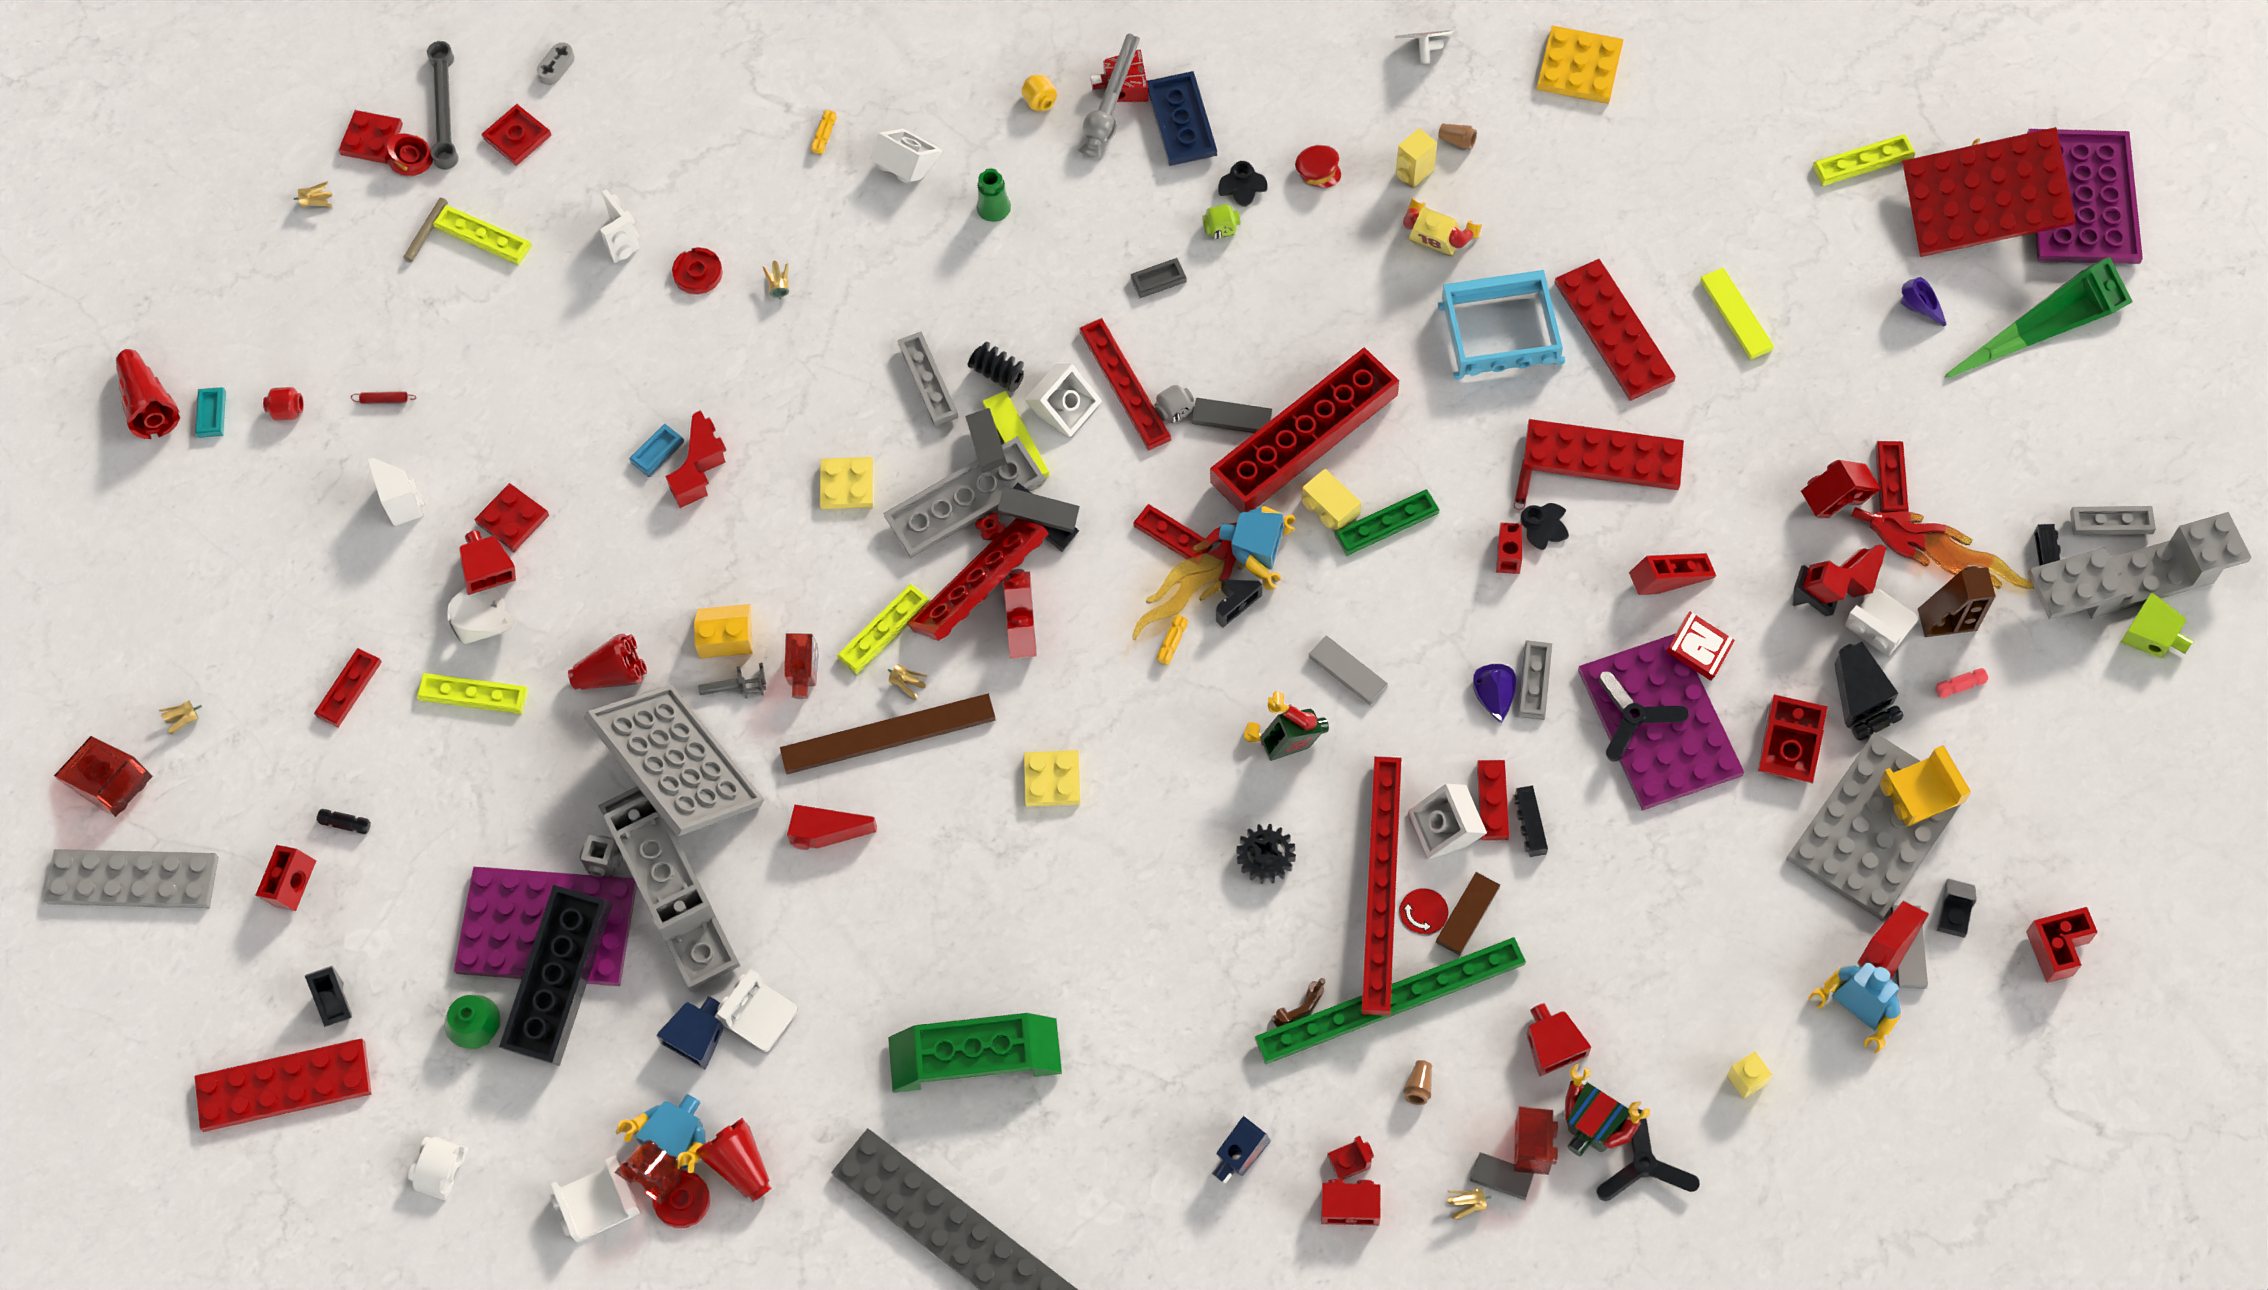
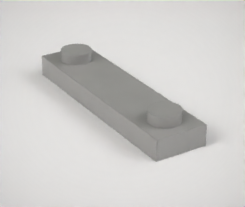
[898,332,959,427]

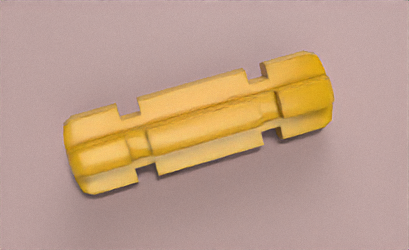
[810,109,837,155]
[1157,615,1188,665]

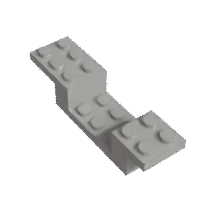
[2027,512,2252,620]
[598,786,740,991]

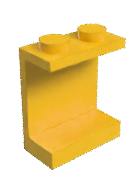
[1880,745,1971,827]

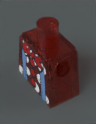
[785,633,819,699]

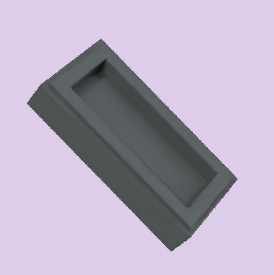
[1130,258,1187,298]
[1470,1152,1535,1200]

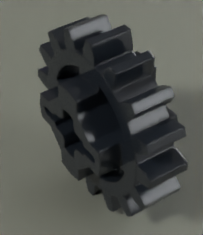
[1236,824,1296,884]

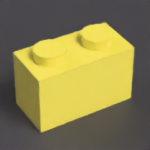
[1396,128,1437,188]
[1302,469,1361,531]

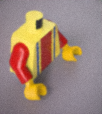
[1403,198,1482,257]

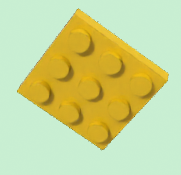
[1537,25,1624,104]

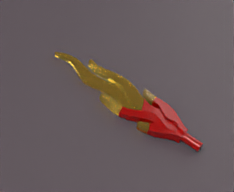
[1132,522,1245,640]

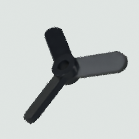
[1598,672,1689,762]
[1596,1109,1700,1201]

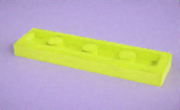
[1812,134,1916,186]
[433,205,532,265]
[1700,267,1774,360]
[983,391,1050,478]
[837,583,930,675]
[417,673,528,714]

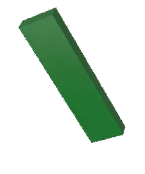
[1334,489,1439,556]

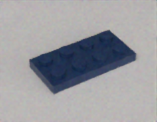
[1147,71,1217,166]

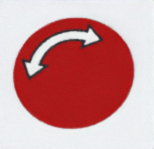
[1400,888,1448,934]

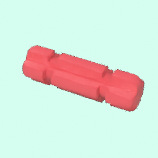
[1935,668,1988,698]

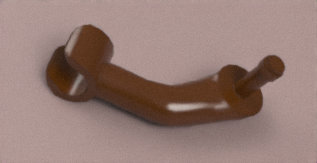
[1272,978,1325,1028]

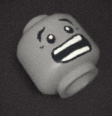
[1154,385,1194,423]

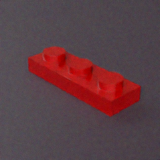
[1477,760,1509,841]

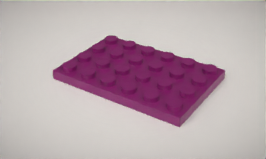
[2027,129,2143,264]
[1578,633,1744,811]
[454,866,637,986]

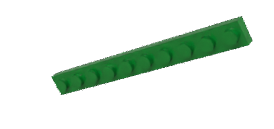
[1255,937,1526,1065]

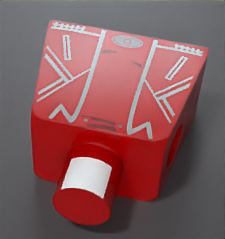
[1090,49,1148,102]

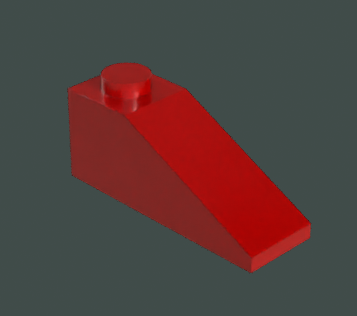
[1629,553,1717,595]
[787,804,877,850]
[1857,901,1929,980]

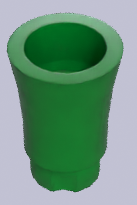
[976,168,1011,222]

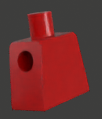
[459,530,516,595]
[1526,1003,1591,1077]

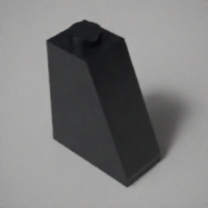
[1834,641,1899,728]

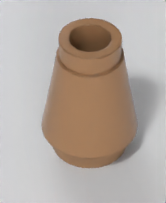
[1438,124,1477,150]
[1403,1060,1432,1105]

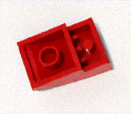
[1758,694,1828,784]

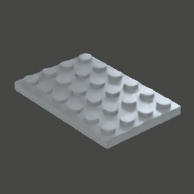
[584,684,764,837]
[1786,732,1961,921]

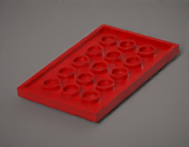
[1902,127,2076,257]

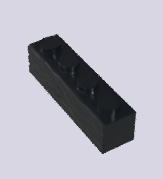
[2034,524,2061,566]
[1513,785,1548,857]

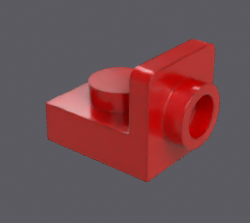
[1327,1136,1374,1180]

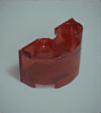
[614,1140,682,1204]

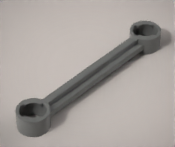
[427,41,459,170]

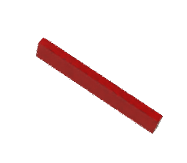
[1079,318,1171,451]

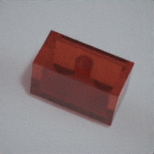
[1514,1106,1558,1175]

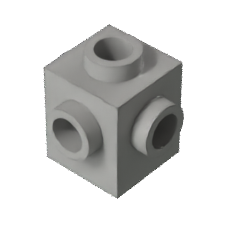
[580,834,622,878]

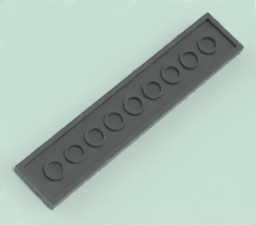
[831,1128,1078,1290]

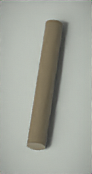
[403,198,448,262]

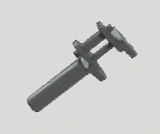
[698,662,766,698]

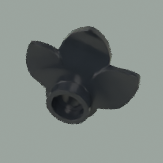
[1218,161,1268,207]
[1520,503,1569,550]

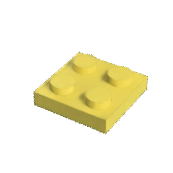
[820,457,873,509]
[1024,750,1080,807]

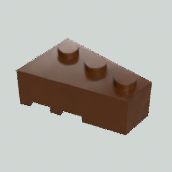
[1918,566,1996,637]

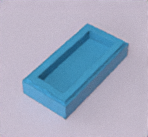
[629,424,684,477]

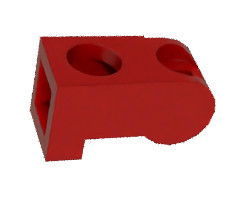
[1496,522,1522,574]

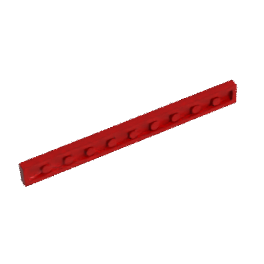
[1362,756,1402,1016]

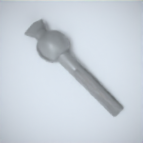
[1078,33,1140,158]

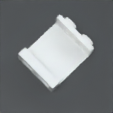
[550,1155,641,1243]

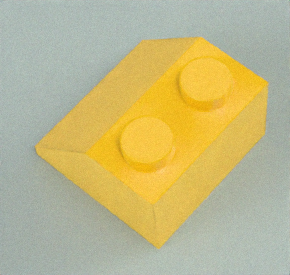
[694,604,753,659]

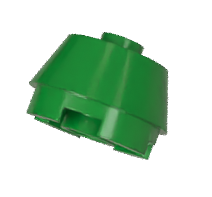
[444,995,500,1049]

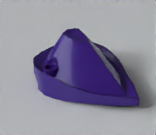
[1900,277,1947,326]
[1473,664,1516,724]

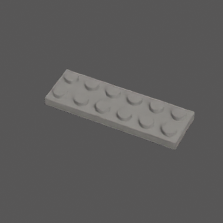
[883,436,1045,558]
[44,849,219,908]

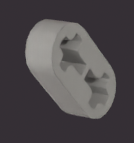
[537,42,575,85]

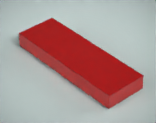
[1875,441,1909,513]
[1133,504,1213,566]
[314,648,382,728]

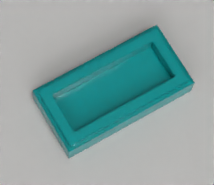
[195,387,226,438]

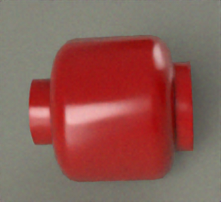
[263,387,304,421]

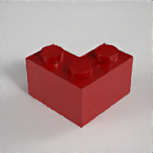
[1801,460,1881,518]
[2026,907,2098,983]

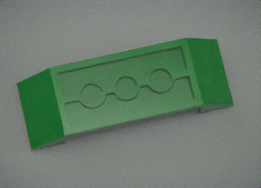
[888,1013,1062,1093]

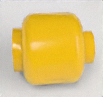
[1021,75,1057,111]

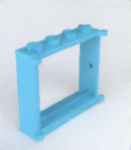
[1438,270,1565,380]

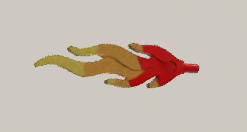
[1851,507,2035,589]

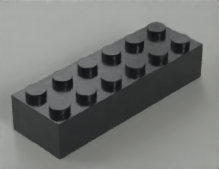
[499,885,613,1066]

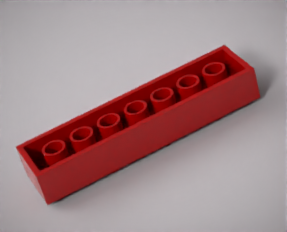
[1210,347,1400,513]

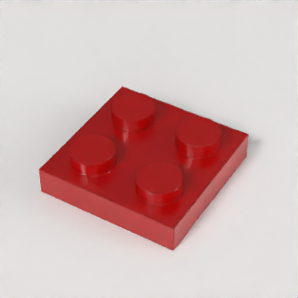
[339,110,403,164]
[474,483,549,552]

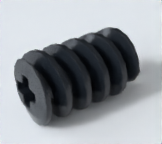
[968,341,1024,392]

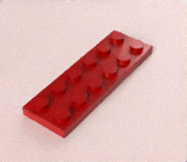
[1554,258,1676,401]
[1523,419,1684,490]
[907,518,1049,641]
[194,1038,372,1132]

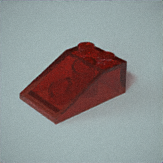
[54,736,153,817]

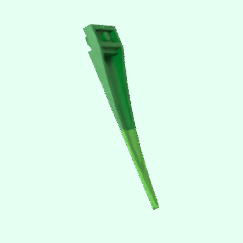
[1945,257,2133,378]

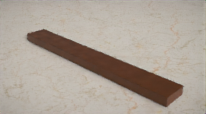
[780,693,996,775]

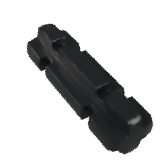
[1852,705,1904,740]
[316,809,371,834]

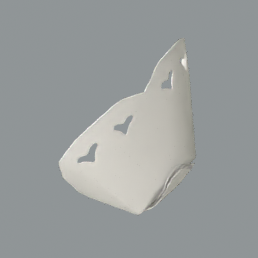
[447,587,516,644]

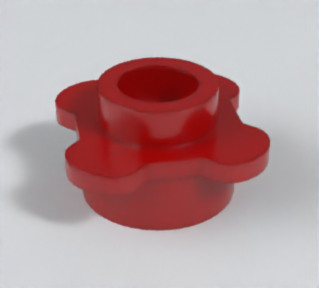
[975,513,1005,540]

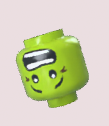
[1202,204,1241,239]

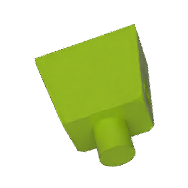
[2120,592,2194,658]

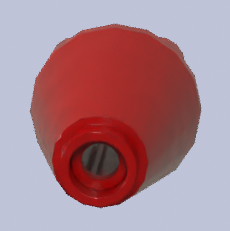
[568,634,647,690]
[696,1118,772,1202]

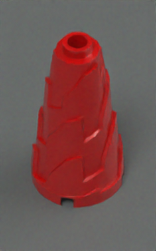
[116,349,180,439]

